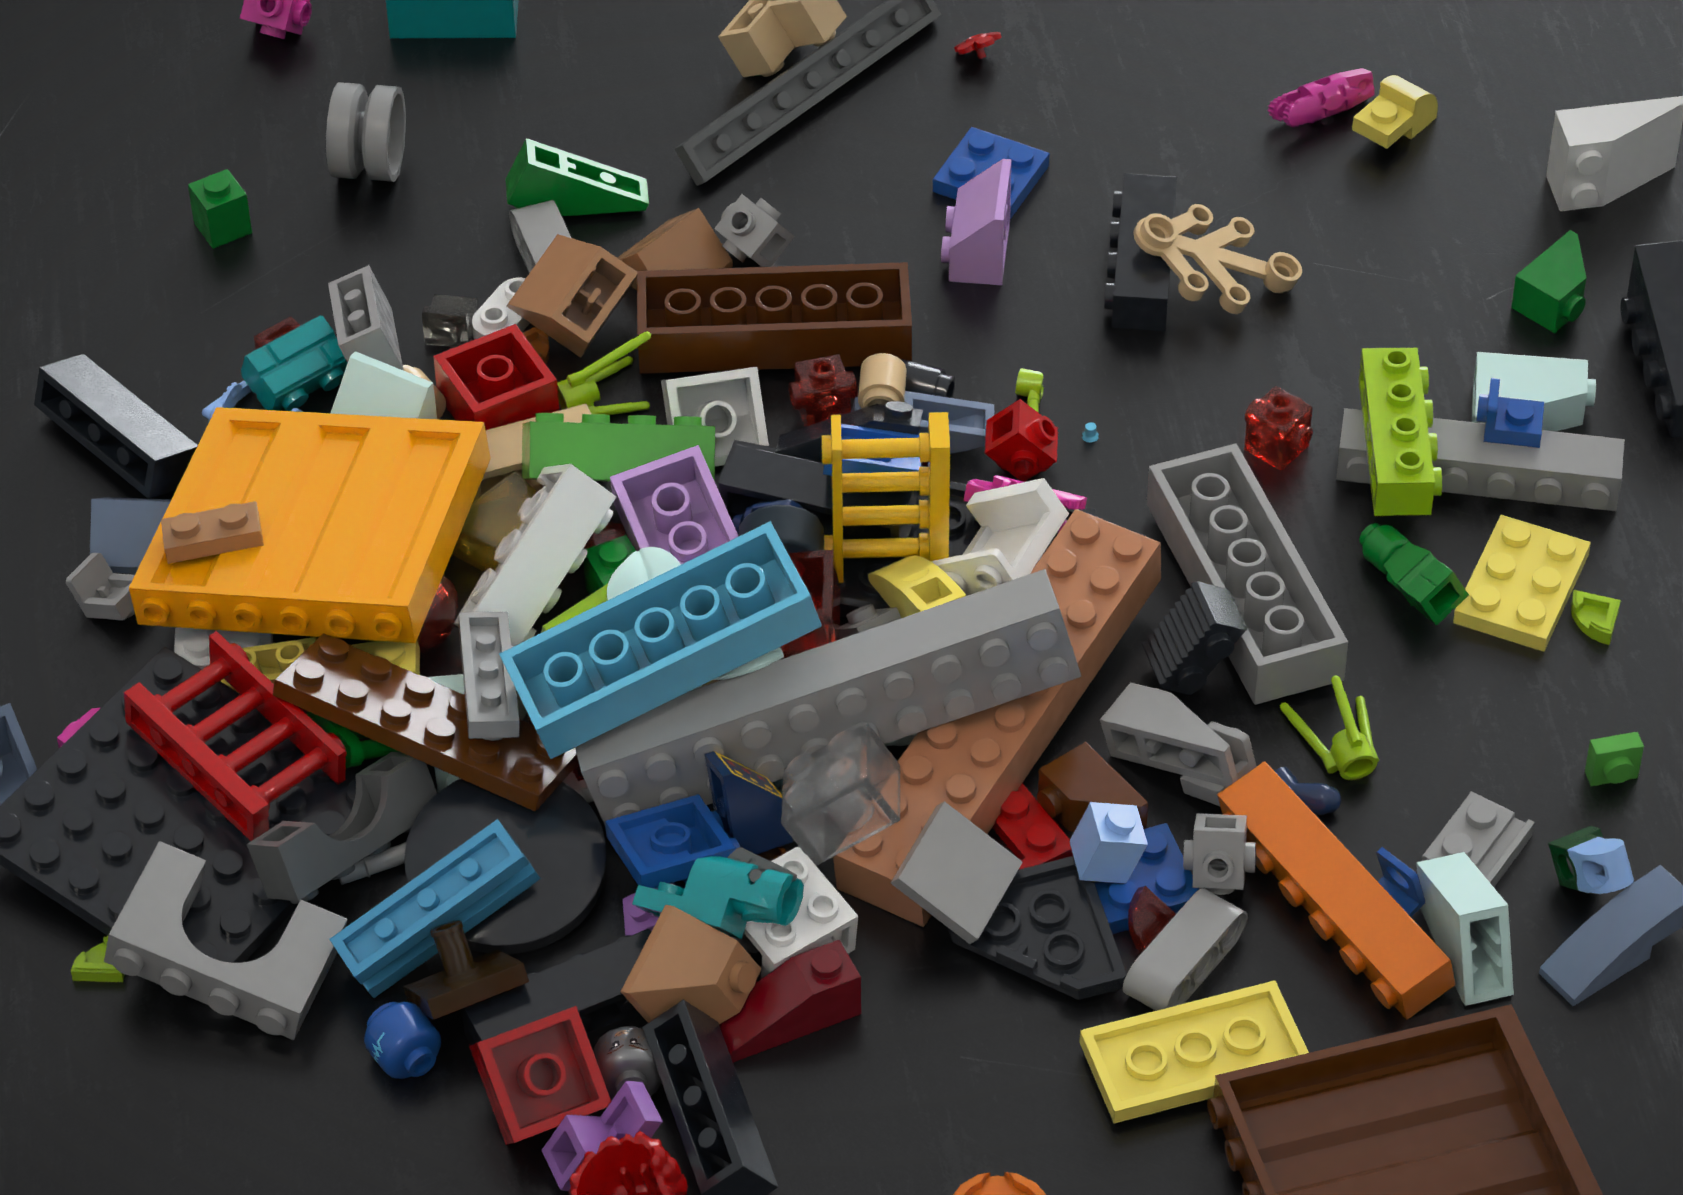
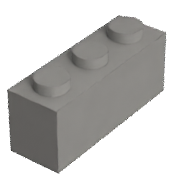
[328,265,404,371]

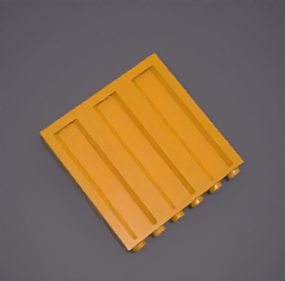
[129,407,491,643]

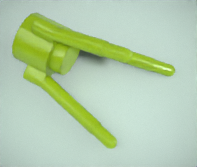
[557,331,651,415]
[1280,675,1379,780]

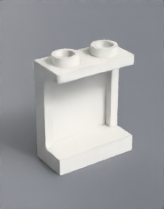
[931,478,1069,596]

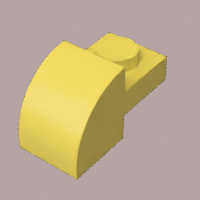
[1352,75,1438,149]

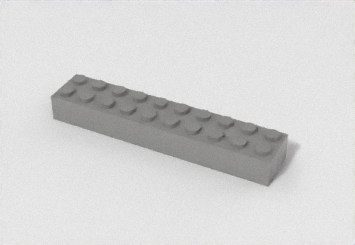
[575,569,1082,827]

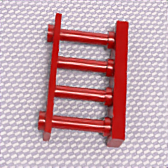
[124,631,347,841]

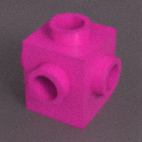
[240,0,312,39]

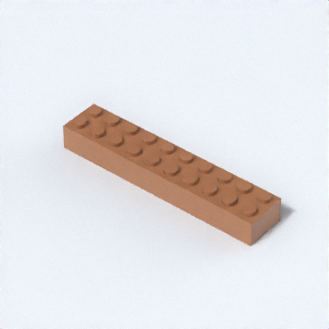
[833,509,1161,927]

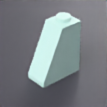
[1472,352,1596,431]
[1416,852,1514,1006]

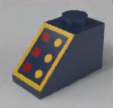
[705,751,795,855]

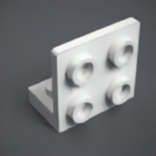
[744,847,858,979]

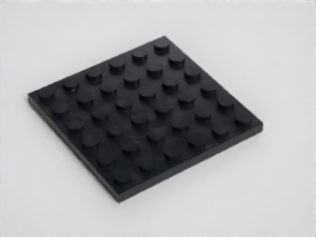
[0,647,362,963]

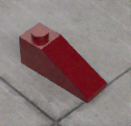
[719,940,861,1062]

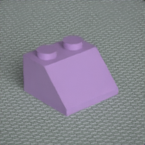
[941,159,1012,285]

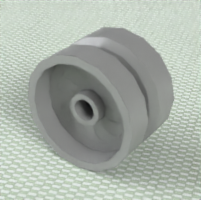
[326,82,406,182]

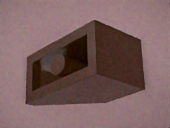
[1037,742,1148,832]

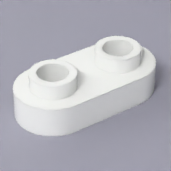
[472,277,530,340]

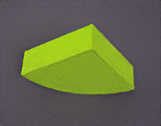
[1571,590,1621,645]
[71,936,125,982]

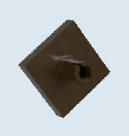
[403,920,529,1020]

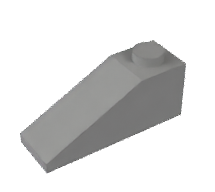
[1100,682,1238,787]

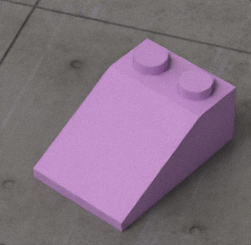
[610,445,739,564]

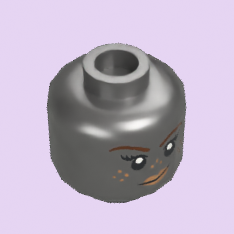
[594,1026,662,1100]

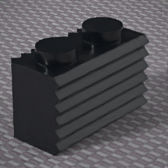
[1142,581,1248,695]

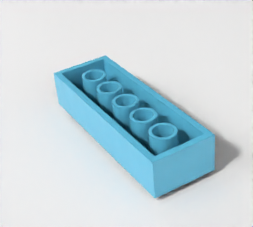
[499,521,822,759]

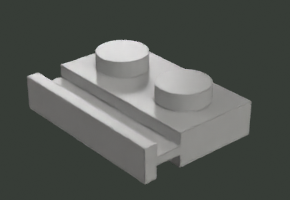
[1422,791,1535,887]

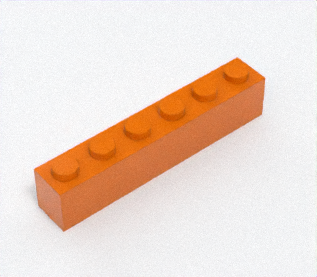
[1217,761,1456,1020]

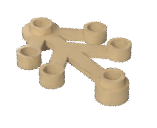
[1133,204,1302,314]

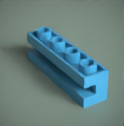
[329,819,541,998]

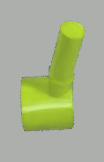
[1015,368,1044,413]

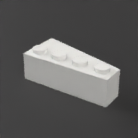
[454,464,617,647]

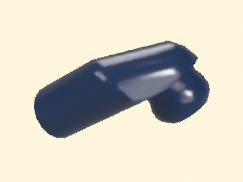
[1275,767,1341,816]

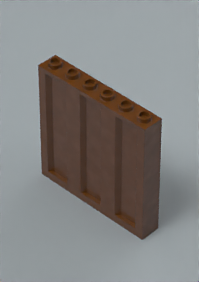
[1207,1004,1603,1195]

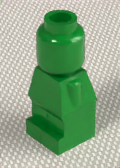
[1359,523,1469,626]

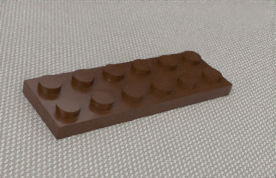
[273,633,579,811]

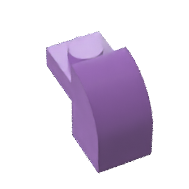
[542,1081,663,1191]

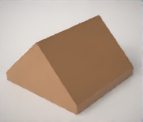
[617,208,733,290]

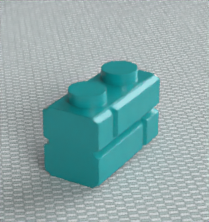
[241,315,348,411]

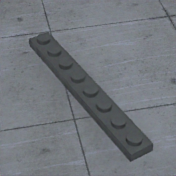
[674,0,942,186]

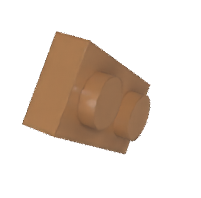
[161,501,264,564]

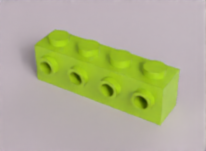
[1358,348,1442,516]

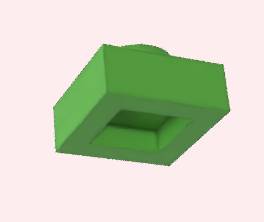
[1585,732,1644,786]

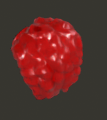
[568,1131,688,1195]

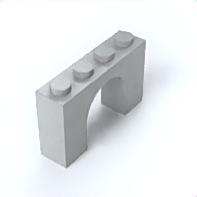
[104,841,348,1040]

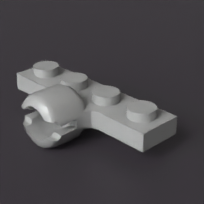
[459,612,522,741]

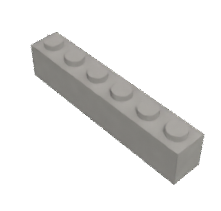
[1336,408,1625,511]

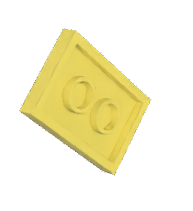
[1453,515,1591,652]

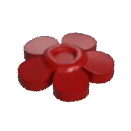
[954,32,1002,59]

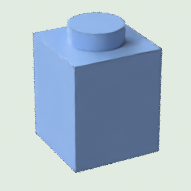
[1069,802,1148,884]

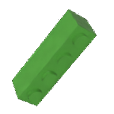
[522,413,715,482]

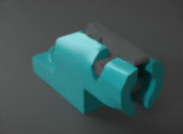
[632,847,804,939]

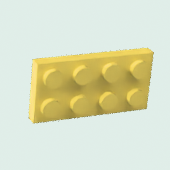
[1079,980,1309,1124]

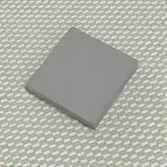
[891,801,1023,944]

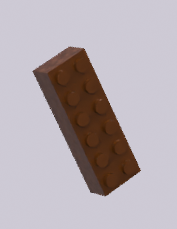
[637,262,912,373]

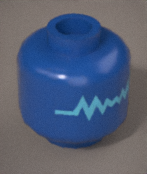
[364,1002,442,1079]

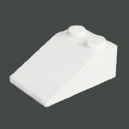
[1546,96,1683,211]

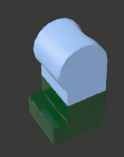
[1548,826,1634,894]

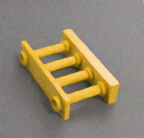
[822,412,950,583]

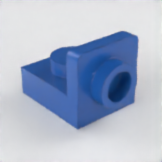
[1476,378,1544,448]

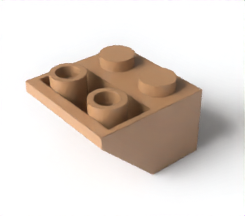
[506,234,638,358]

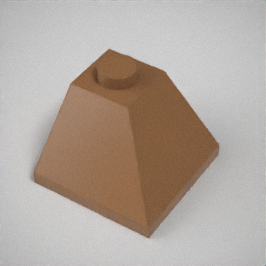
[620,905,761,1024]

